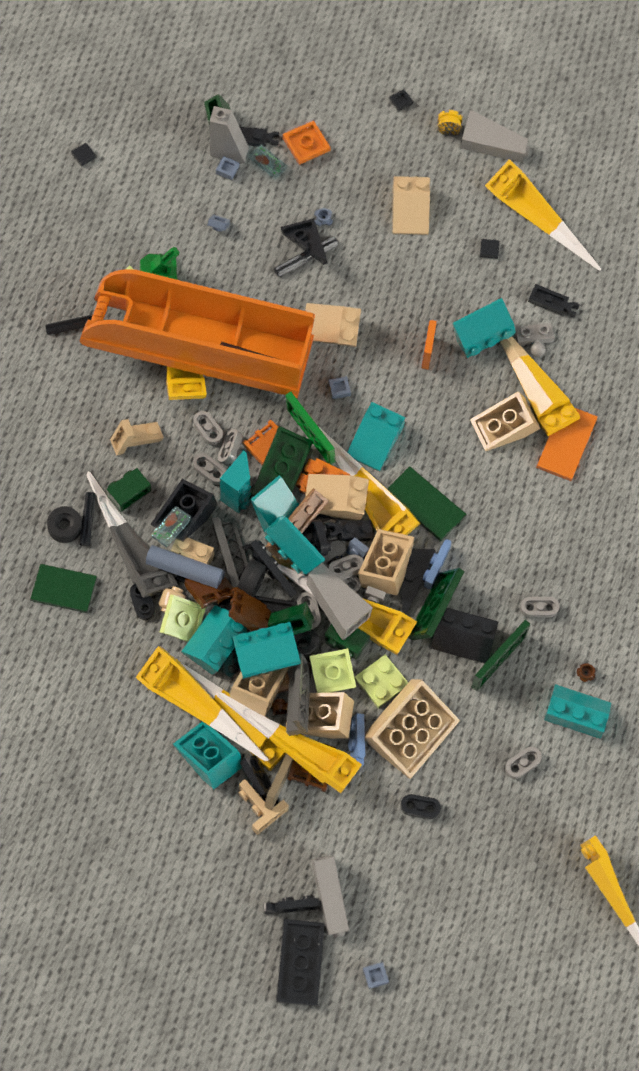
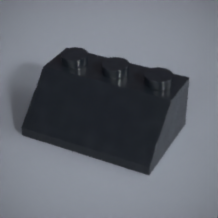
[430,608,499,664]

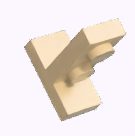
[110,419,164,456]
[238,780,289,835]

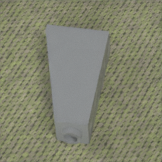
[209,106,249,164]
[461,110,530,163]
[306,563,373,640]
[310,855,349,937]

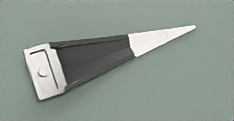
[87,471,178,598]

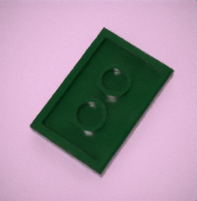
[30,564,97,613]

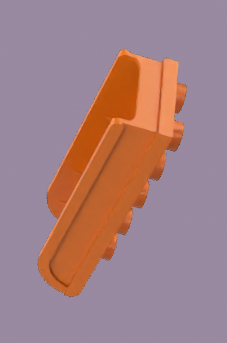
[79,269,315,398]

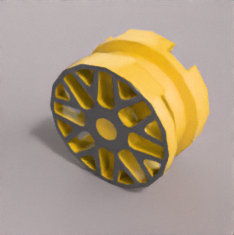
[437,110,463,135]

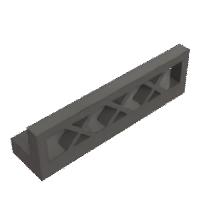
[212,517,248,587]
[286,653,311,736]

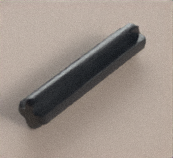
[45,314,93,335]
[80,492,96,546]

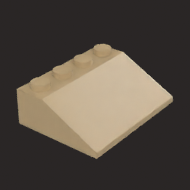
[365,679,460,779]

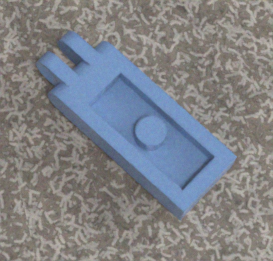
[422,539,451,590]
[348,714,365,768]

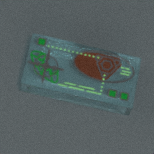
[249,145,287,179]
[151,506,191,548]

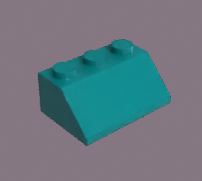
[452,298,516,358]
[220,451,251,514]
[264,516,326,575]
[181,606,248,675]
[233,622,301,678]
[544,684,611,739]

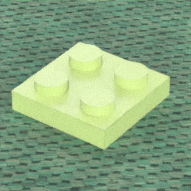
[159,595,206,642]
[309,649,356,693]
[354,655,408,709]

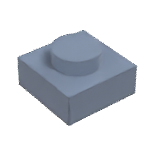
[216,156,240,180]
[208,215,231,231]
[328,376,351,399]
[346,537,369,560]
[363,962,389,989]

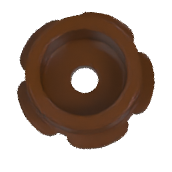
[577,663,596,682]
[271,699,288,715]

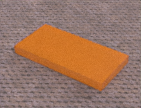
[536,408,598,481]

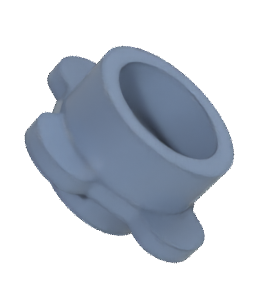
[314,208,333,226]

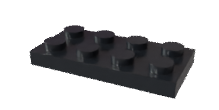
[276,919,325,1007]

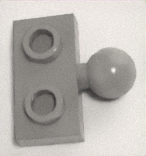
[515,323,554,357]

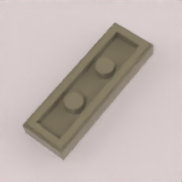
[265,754,294,810]

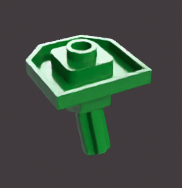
[139,247,180,280]

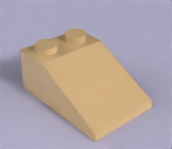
[393,176,430,235]
[305,303,361,347]
[470,392,541,451]
[305,474,369,520]
[358,529,415,595]
[229,667,289,717]
[286,692,354,739]

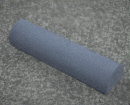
[146,545,225,589]

